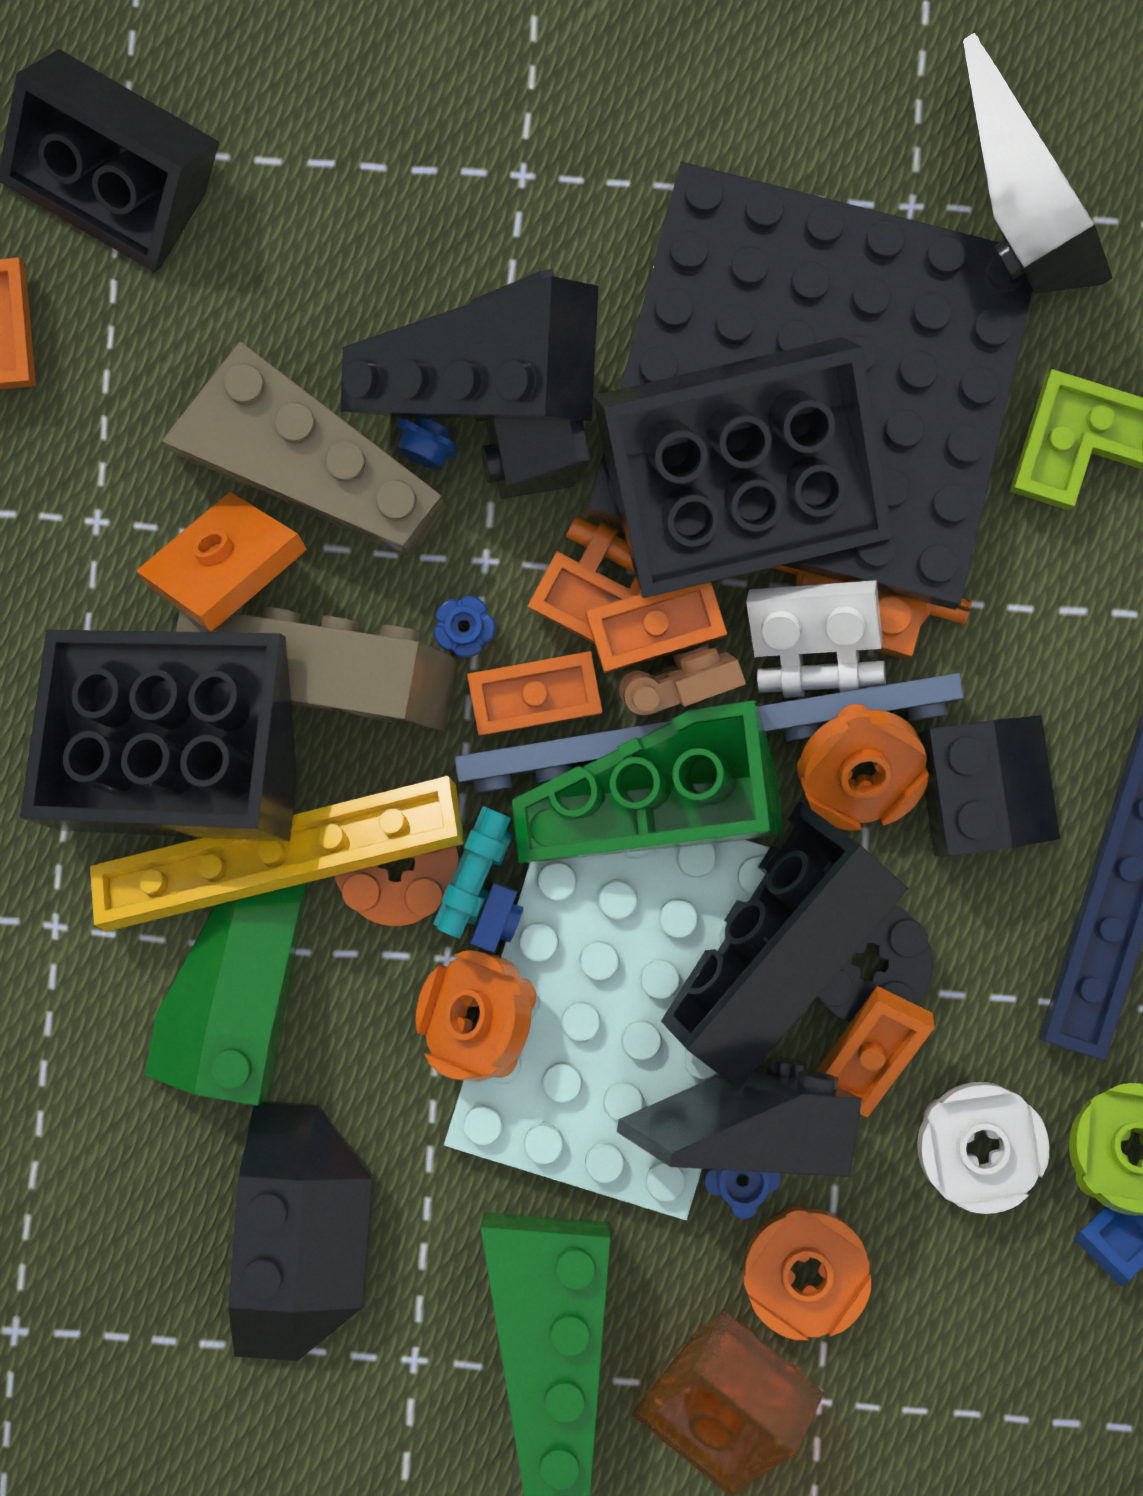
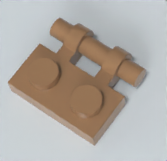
[617,643,746,716]

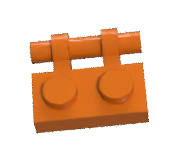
[528,515,640,667]

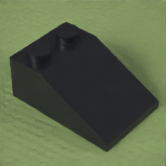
[617,1057,862,1177]

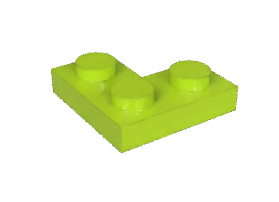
[1009,369,1143,511]

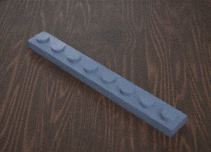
[455,673,964,793]

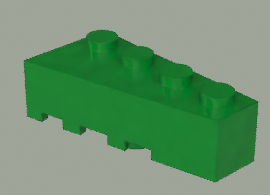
[480,1212,610,1496]

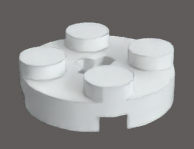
[917,1082,1049,1214]

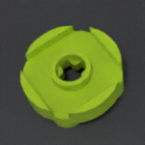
[1069,1083,1143,1216]

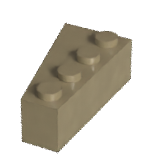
[161,341,447,557]
[176,605,458,732]

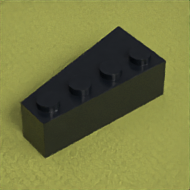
[341,276,599,421]

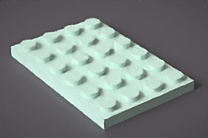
[444,840,770,1220]

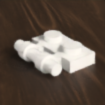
[746,580,886,698]

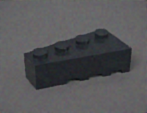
[661,801,909,1089]

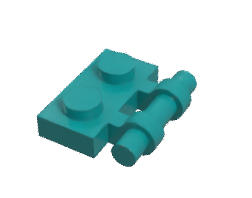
[433,806,514,939]

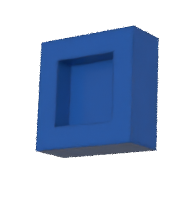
[470,881,524,952]
[1073,1207,1143,1287]

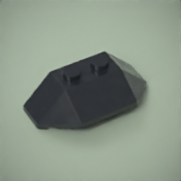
[228,1101,374,1361]

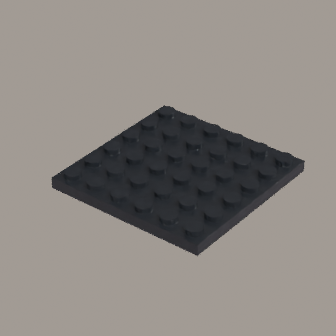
[588,162,1033,610]

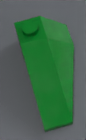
[512,700,784,863]
[145,882,308,1106]

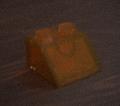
[632,1311,824,1495]

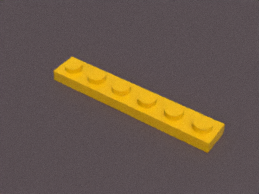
[90,776,465,932]

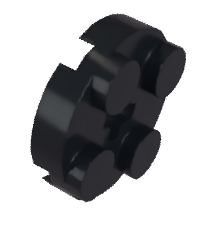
[817,905,933,1022]

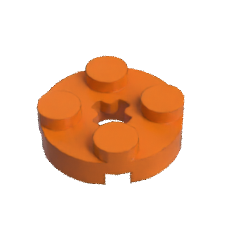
[796,704,929,831]
[334,846,460,926]
[415,950,537,1082]
[742,1206,871,1340]

